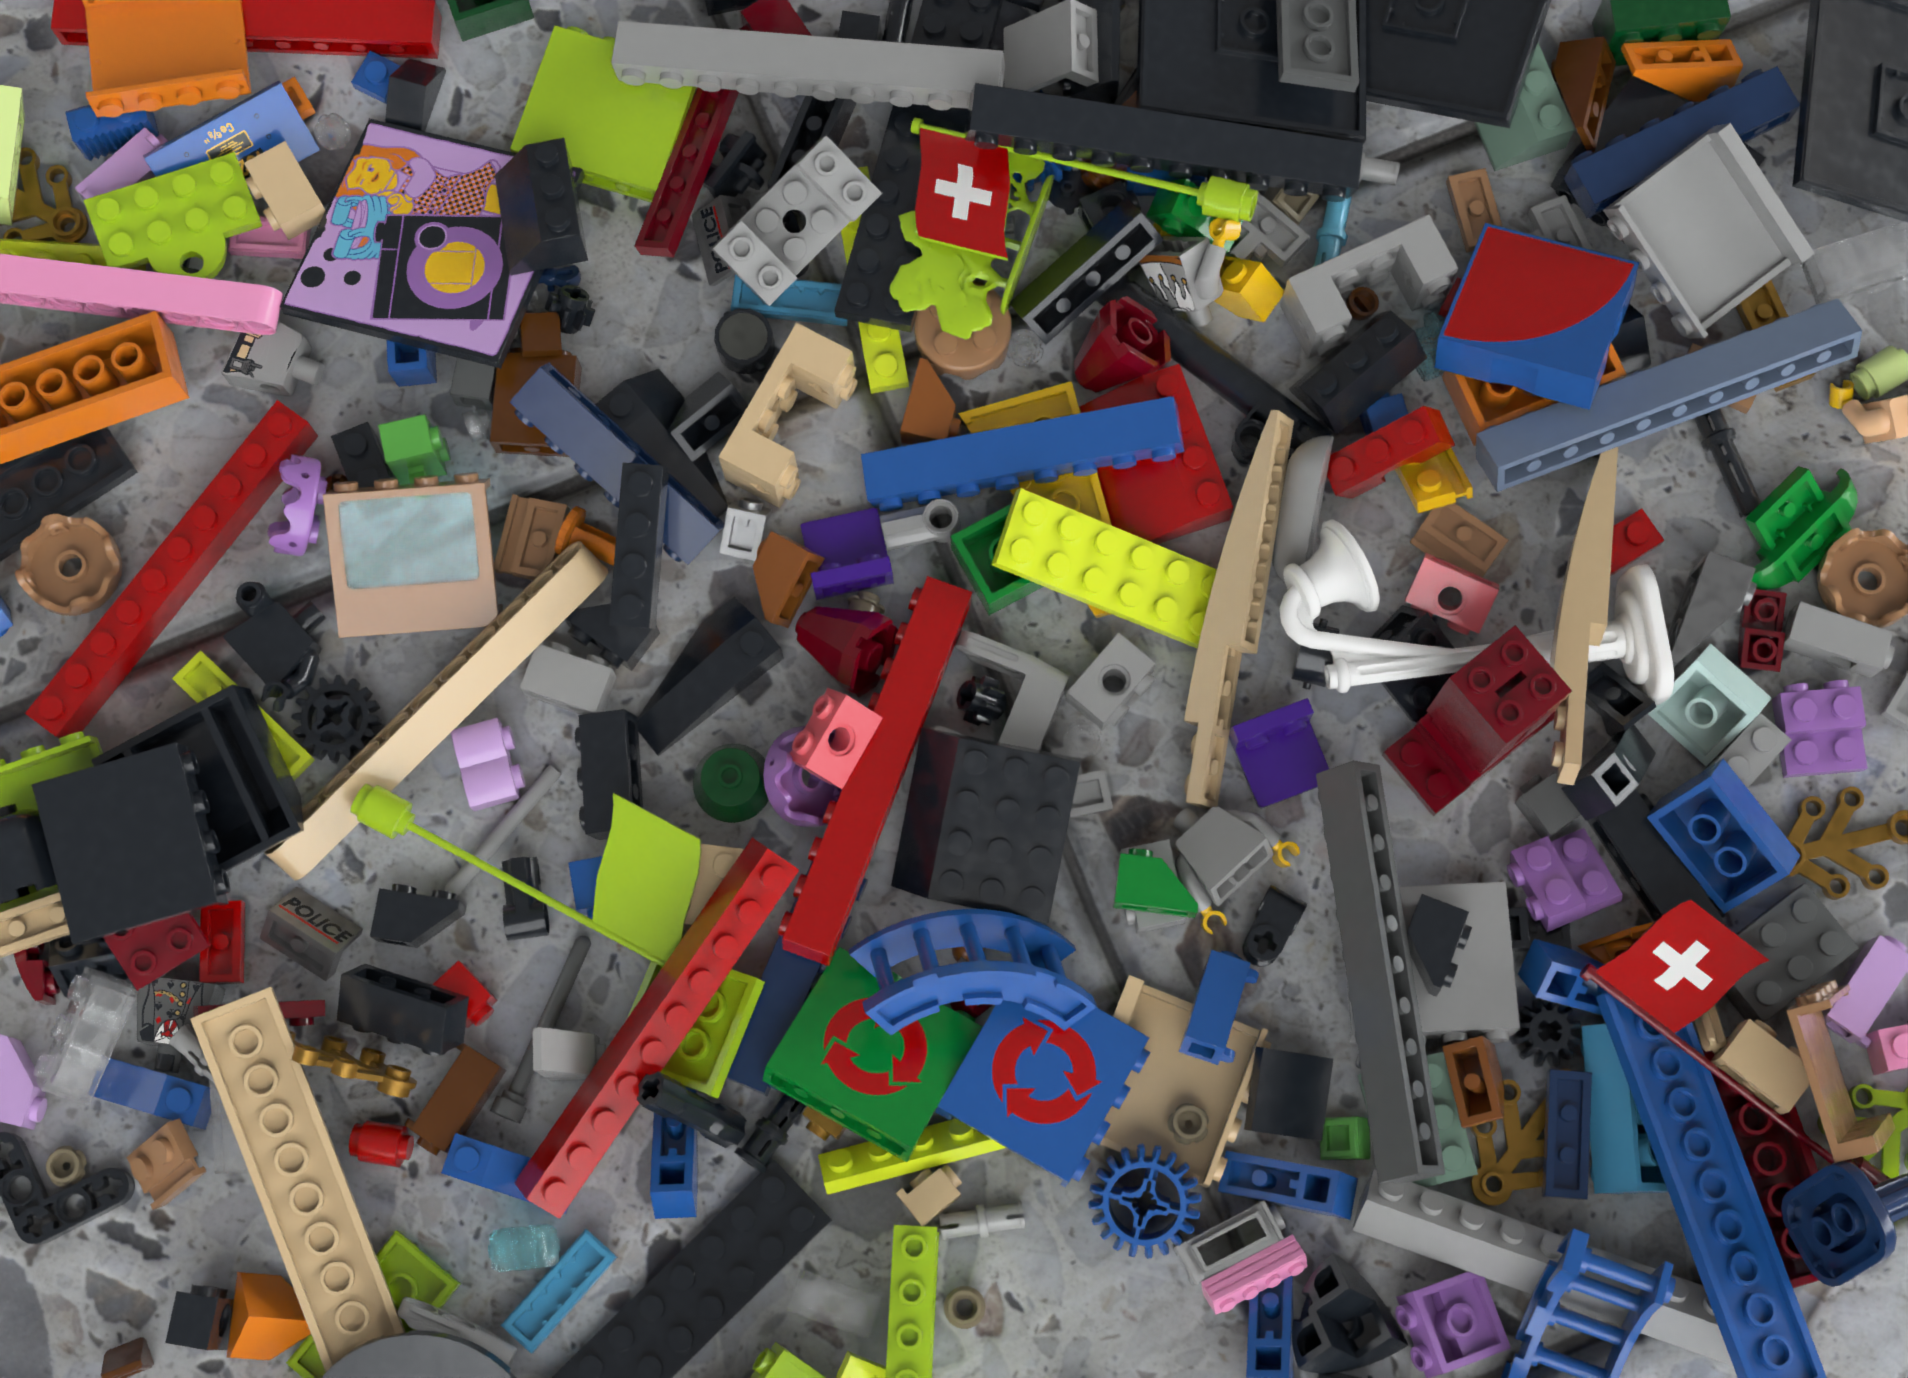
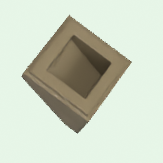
[1263,187,1320,225]

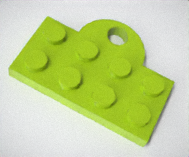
[83,152,262,279]

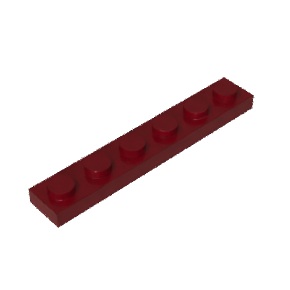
[634,87,739,258]

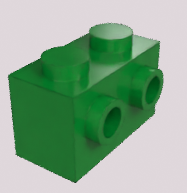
[1146,178,1243,253]

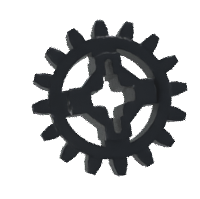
[291,675,382,764]

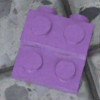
[1772,680,1868,778]
[1507,828,1622,932]
[1395,1271,1511,1378]

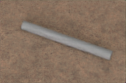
[444,764,562,898]

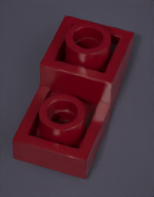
[1738,589,1787,672]
[14,943,61,1005]

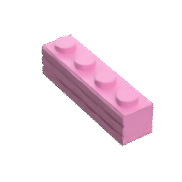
[1201,1234,1307,1315]

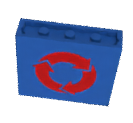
[935,1000,1151,1188]

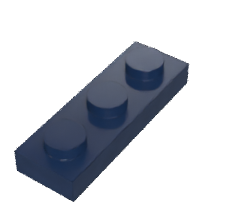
[1542,1069,1592,1200]

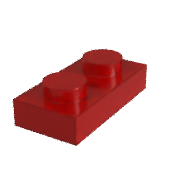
[1610,508,1665,576]
[199,900,245,984]

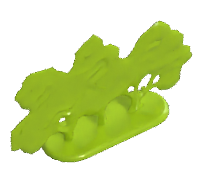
[890,152,1054,340]

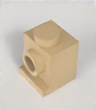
[896,1164,962,1226]

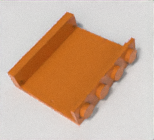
[82,0,252,117]

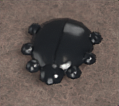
[1048,169,1094,215]

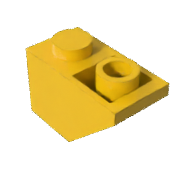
[1214,256,1284,322]

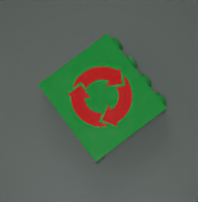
[762,947,983,1162]

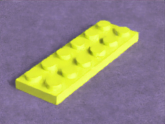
[991,488,1217,649]

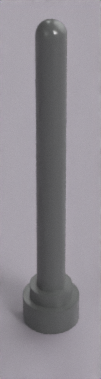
[490,936,591,1124]

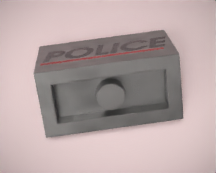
[691,195,751,286]
[259,887,363,981]

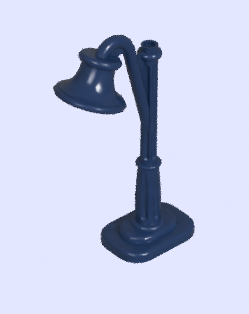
[1781,1161,1908,1287]

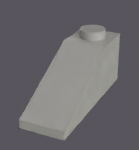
[532,1027,607,1081]

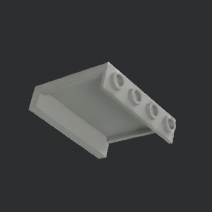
[1603,123,1815,338]
[1346,882,1520,1045]

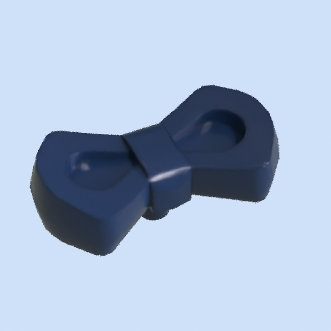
[538,265,581,292]

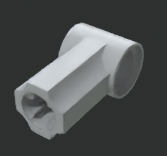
[880,499,961,551]

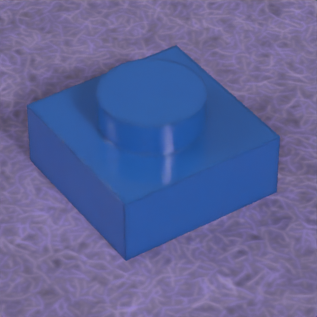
[351,51,400,104]

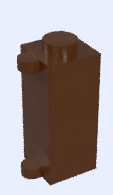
[403,1043,507,1156]

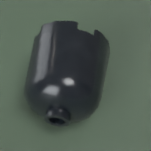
[0,803,57,904]

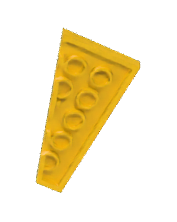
[958,381,1112,618]

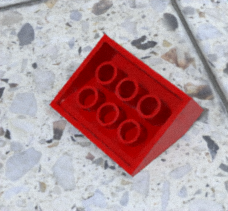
[1079,364,1234,545]

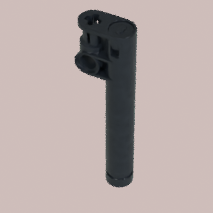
[1096,274,1333,465]

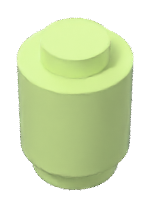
[1850,346,1908,400]

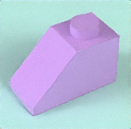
[0,1034,47,1130]

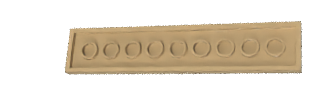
[190,987,406,1371]

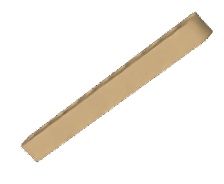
[264,541,608,881]

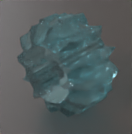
[488,1224,560,1273]

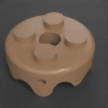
[914,281,1012,380]
[15,514,123,616]
[1817,528,1908,628]

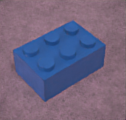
[1647,758,1800,914]

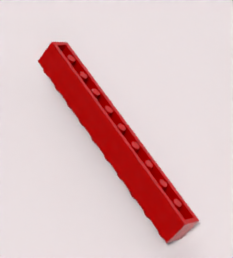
[51,0,442,59]
[25,400,318,739]
[778,576,972,966]
[514,837,799,1219]

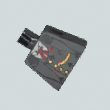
[137,977,226,1073]

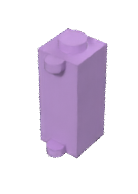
[75,128,168,200]
[1822,935,1908,1049]

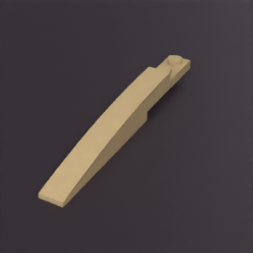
[1184,410,1294,809]
[1550,447,1618,785]

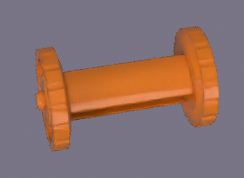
[554,506,616,566]

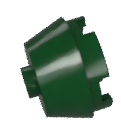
[693,744,769,823]

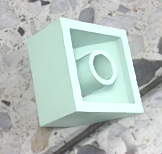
[1648,644,1771,766]

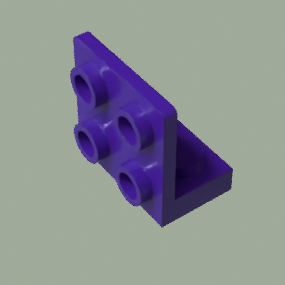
[800,508,894,600]
[1229,698,1329,809]

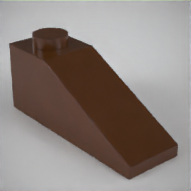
[1551,36,1616,152]

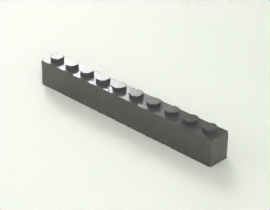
[1316,760,1445,1183]

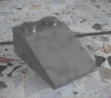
[1667,551,1757,668]

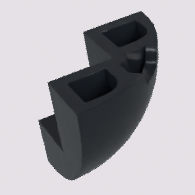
[1292,1253,1408,1373]

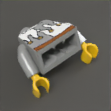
[1139,218,1241,328]

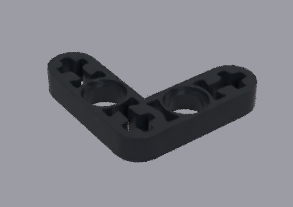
[0,1132,135,1245]

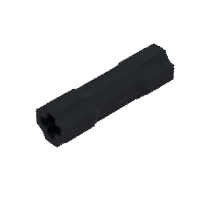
[636,1071,747,1148]

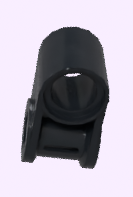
[1242,885,1308,967]

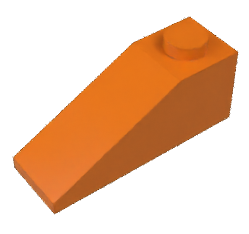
[1621,39,1743,102]

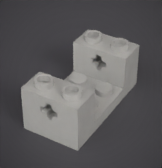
[710,136,882,306]
[1280,214,1458,359]

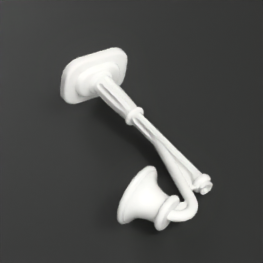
[1279,519,1674,705]

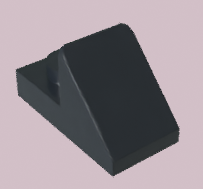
[1585,662,1656,736]

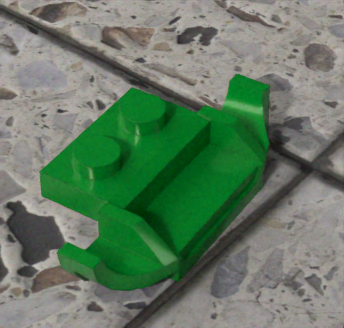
[1744,466,1858,590]

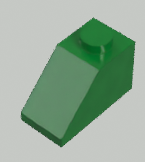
[1113,848,1198,918]

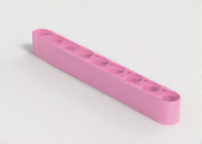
[0,254,283,335]

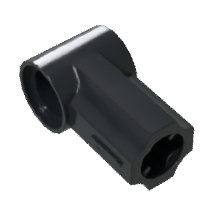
[502,857,550,941]

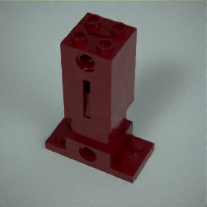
[1382,625,1572,817]

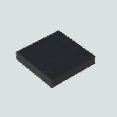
[1244,1046,1334,1141]

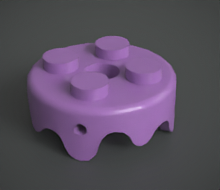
[267,454,327,556]
[763,726,842,827]

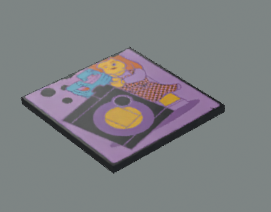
[280,118,585,369]

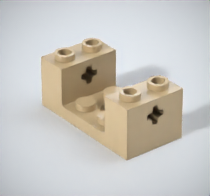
[719,322,858,508]

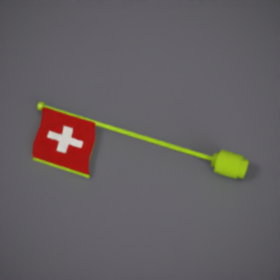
[911,117,1258,261]

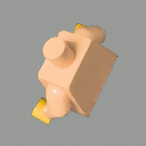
[1829,380,1908,444]

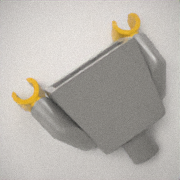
[1173,806,1300,935]

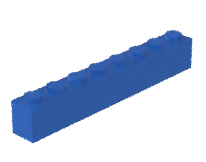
[861,396,1185,512]

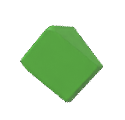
[1320,1116,1371,1160]

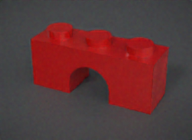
[1327,406,1455,499]

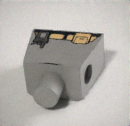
[221,321,325,396]

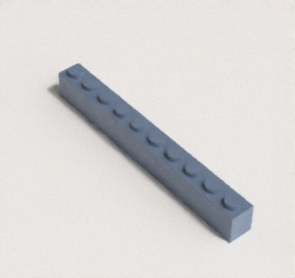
[1476,298,1862,492]

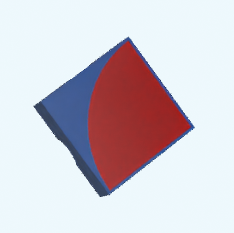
[1434,223,1639,410]

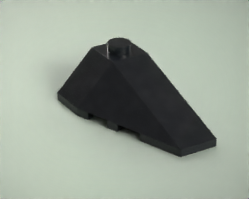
[638,597,784,756]

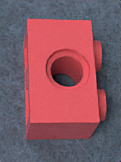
[1405,553,1499,635]
[790,688,883,789]

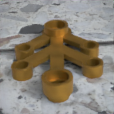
[0,147,89,243]
[1786,786,1908,900]
[289,1030,417,1098]
[1470,1069,1572,1206]

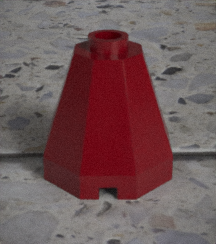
[1074,296,1171,393]
[795,606,898,698]

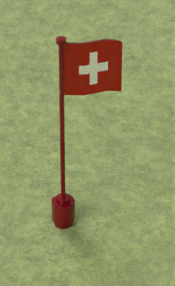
[1579,899,1891,1186]

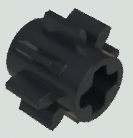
[544,285,595,334]
[956,675,1006,726]

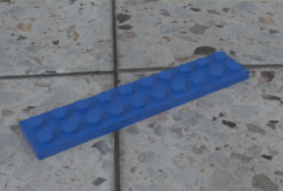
[1596,992,1827,1378]

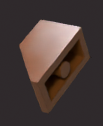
[900,358,962,445]
[753,531,825,628]
[1442,1036,1504,1128]

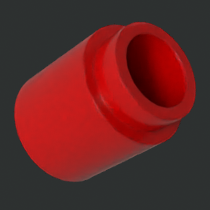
[349,1120,414,1168]

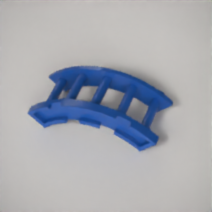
[848,909,1097,1035]
[1501,1228,1676,1378]

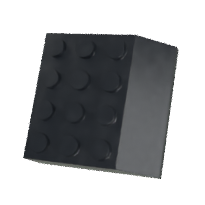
[91,685,304,872]
[891,727,1081,923]

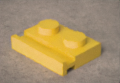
[1395,448,1473,513]

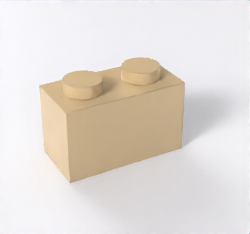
[244,141,325,240]
[1711,1019,1810,1115]

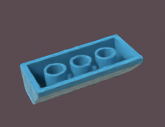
[1581,1023,1669,1194]

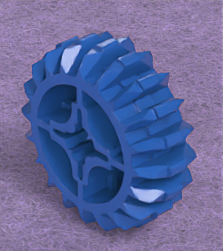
[1088,1143,1202,1259]

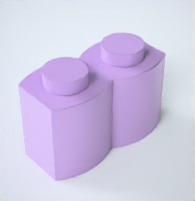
[451,718,525,812]

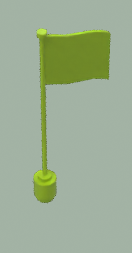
[350,784,701,967]

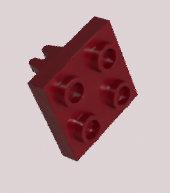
[103,912,211,991]

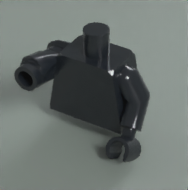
[222,582,327,712]

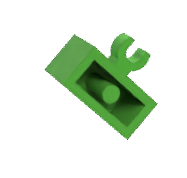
[378,414,451,500]

